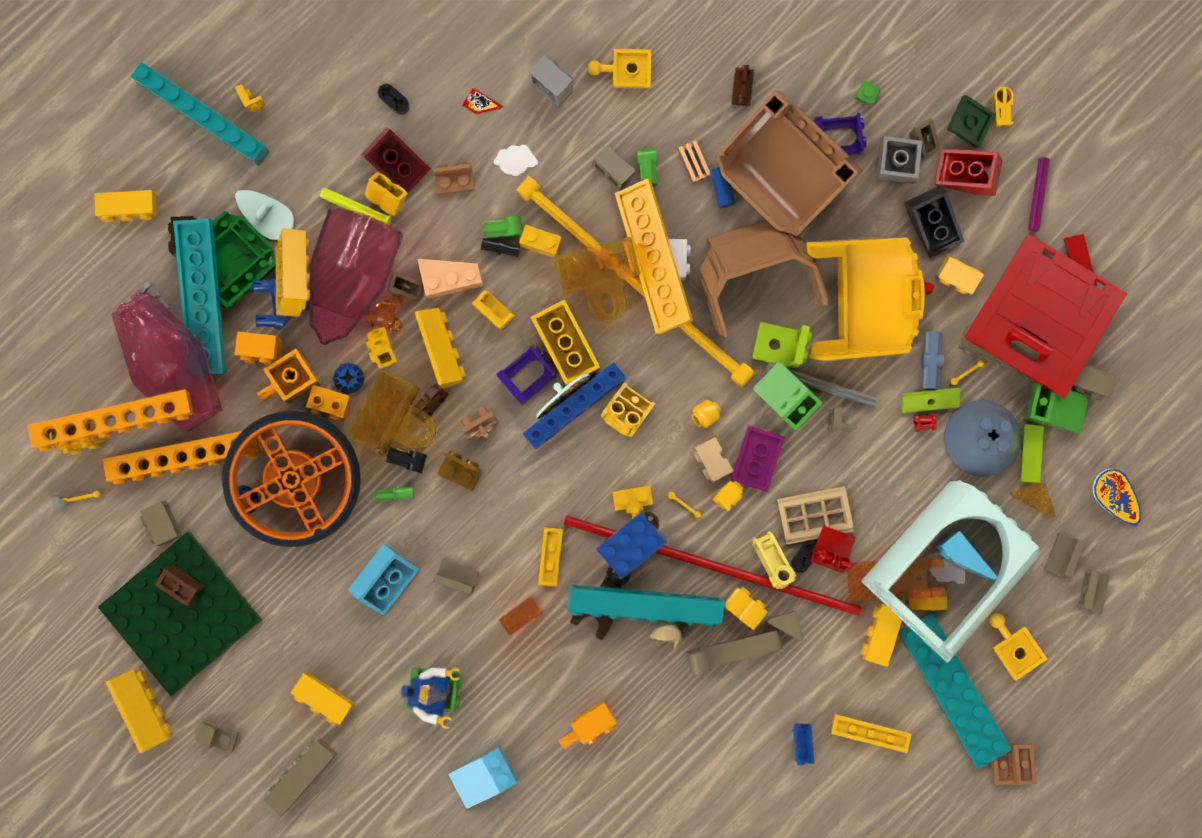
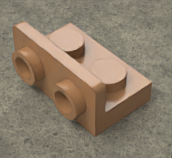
[433,162,475,195]

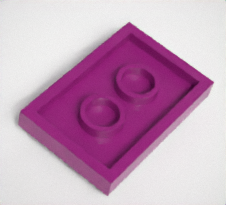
[730,425,785,492]

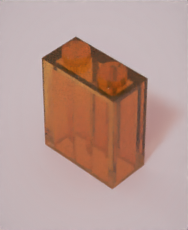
[499,595,544,636]

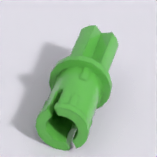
[375,486,414,501]

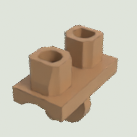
[461,406,498,440]

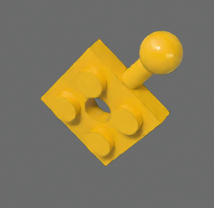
[587,49,651,89]
[989,613,1047,681]

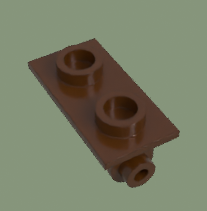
[731,65,754,106]
[411,384,449,423]

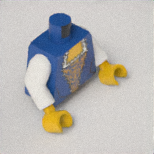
[401,667,460,729]

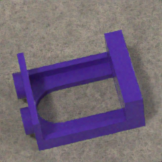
[813,112,867,155]
[496,345,557,405]

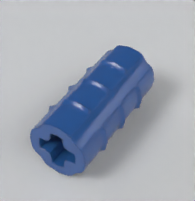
[710,167,735,208]

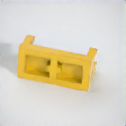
[472,290,515,331]

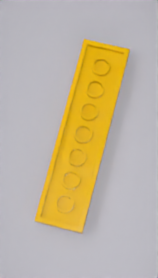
[615,178,693,334]

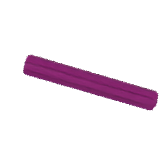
[1028,157,1050,231]

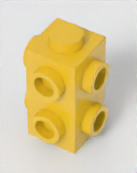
[366,326,397,369]

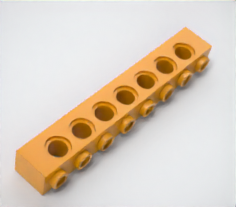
[28,389,194,452]
[103,431,263,485]

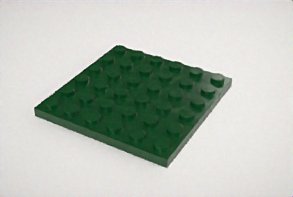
[98,532,262,696]

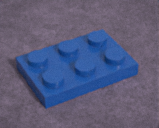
[596,511,667,579]

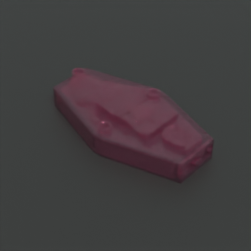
[111,292,222,432]

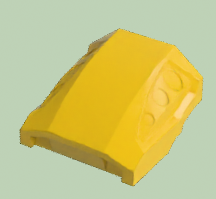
[601,382,656,437]

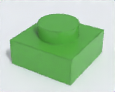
[855,80,880,106]

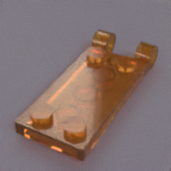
[847,557,946,601]

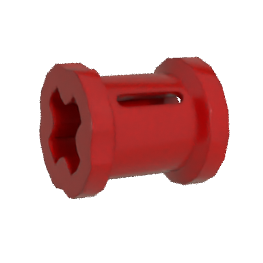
[913,413,937,432]

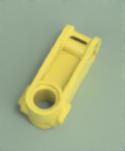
[752,531,796,589]

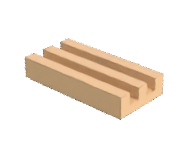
[678,140,711,183]

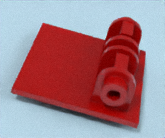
[810,525,856,573]

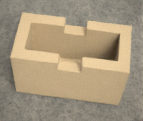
[693,437,733,482]

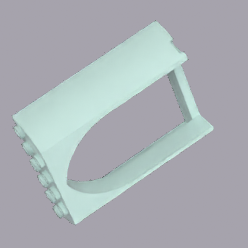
[861,480,1040,662]

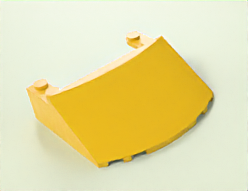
[807,237,925,361]

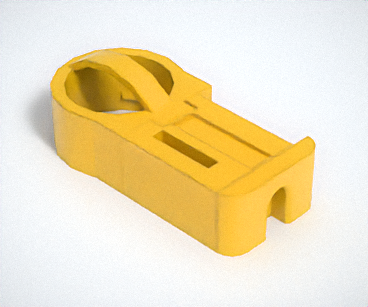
[992,87,1014,127]

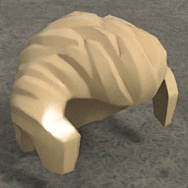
[650,621,682,649]

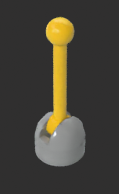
[51,490,101,511]

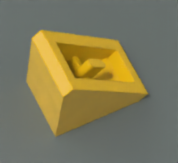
[908,590,948,610]

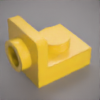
[235,84,265,112]

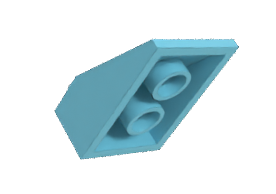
[933,531,998,580]
[448,745,518,809]

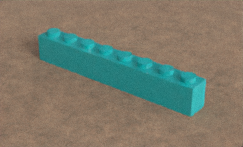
[130,61,269,166]
[566,584,725,627]

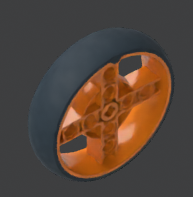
[222,411,361,547]

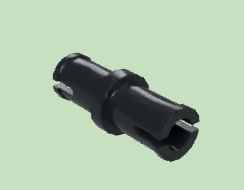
[481,238,520,258]

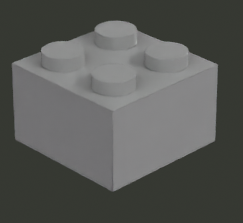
[529,55,573,108]
[876,136,922,184]

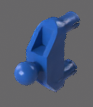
[252,278,310,329]

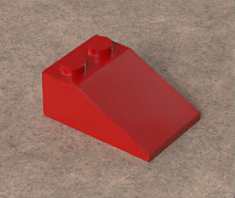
[935,149,1003,196]

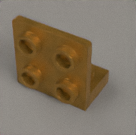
[437,451,482,491]

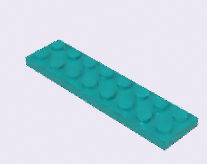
[173,219,227,375]
[898,613,1011,769]

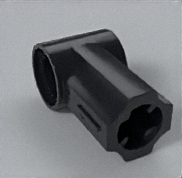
[386,446,427,473]

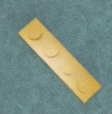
[830,714,912,753]

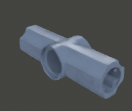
[921,331,944,390]

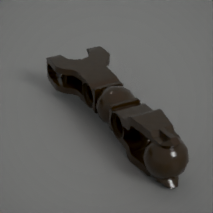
[570,511,659,640]

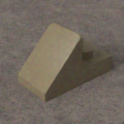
[195,722,239,752]

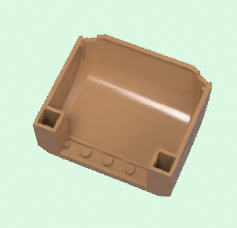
[715,91,863,236]

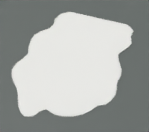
[494,145,538,176]
[927,552,965,584]

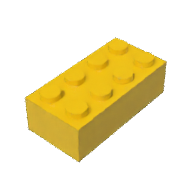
[275,228,310,317]
[531,299,600,386]

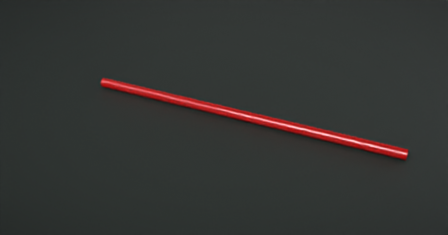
[564,515,861,616]

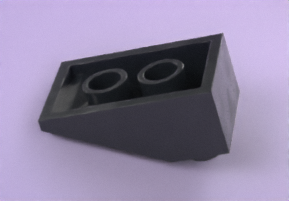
[904,186,964,258]

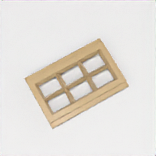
[777,486,854,545]

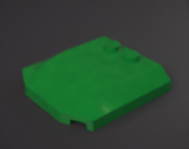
[174,211,276,310]

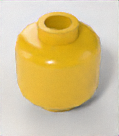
[691,400,721,428]

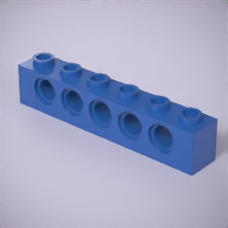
[523,362,626,450]

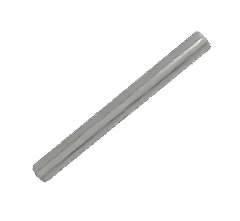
[766,363,877,407]

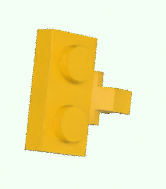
[612,486,653,518]

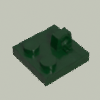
[947,95,996,148]

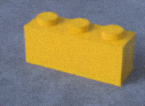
[95,190,158,222]
[861,603,902,667]
[291,672,355,725]

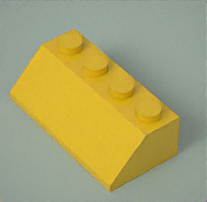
[415,308,466,389]
[106,668,173,753]

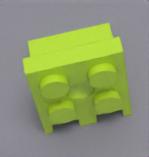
[751,322,812,370]

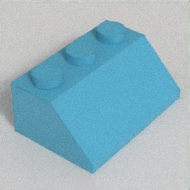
[348,543,419,616]

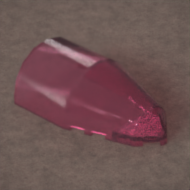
[309,207,404,345]

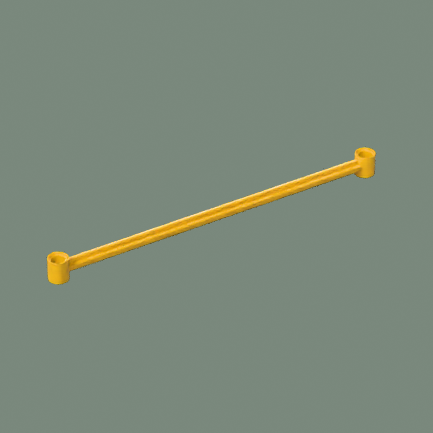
[515,177,755,388]

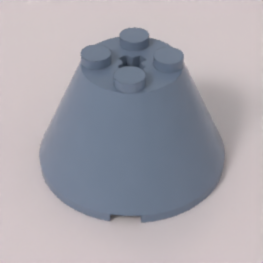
[944,400,1021,477]

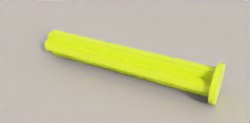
[320,188,392,229]

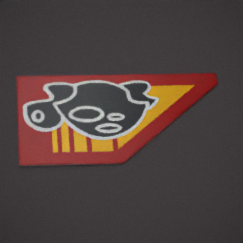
[462,88,503,114]

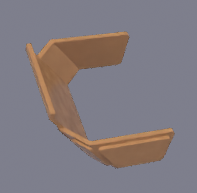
[699,220,829,339]

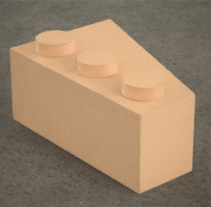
[417,259,484,299]

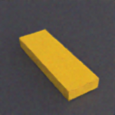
[538,527,564,587]

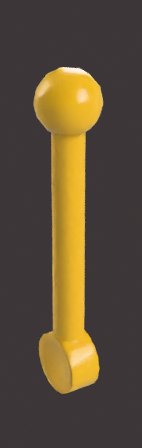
[950,360,985,386]
[668,492,702,519]

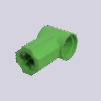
[637,148,658,186]
[484,216,523,239]

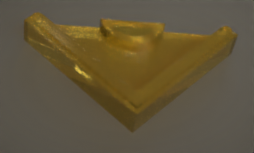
[1010,482,1056,517]

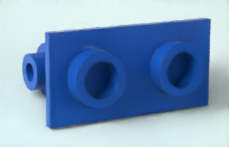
[792,723,815,765]

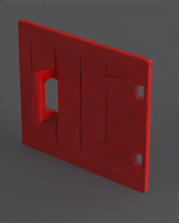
[964,234,1127,398]

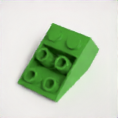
[753,361,823,430]
[1023,382,1089,434]

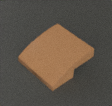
[992,744,1037,786]

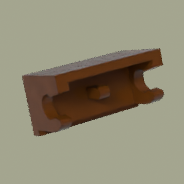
[155,565,205,606]

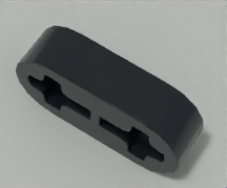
[378,84,410,115]
[790,540,817,573]

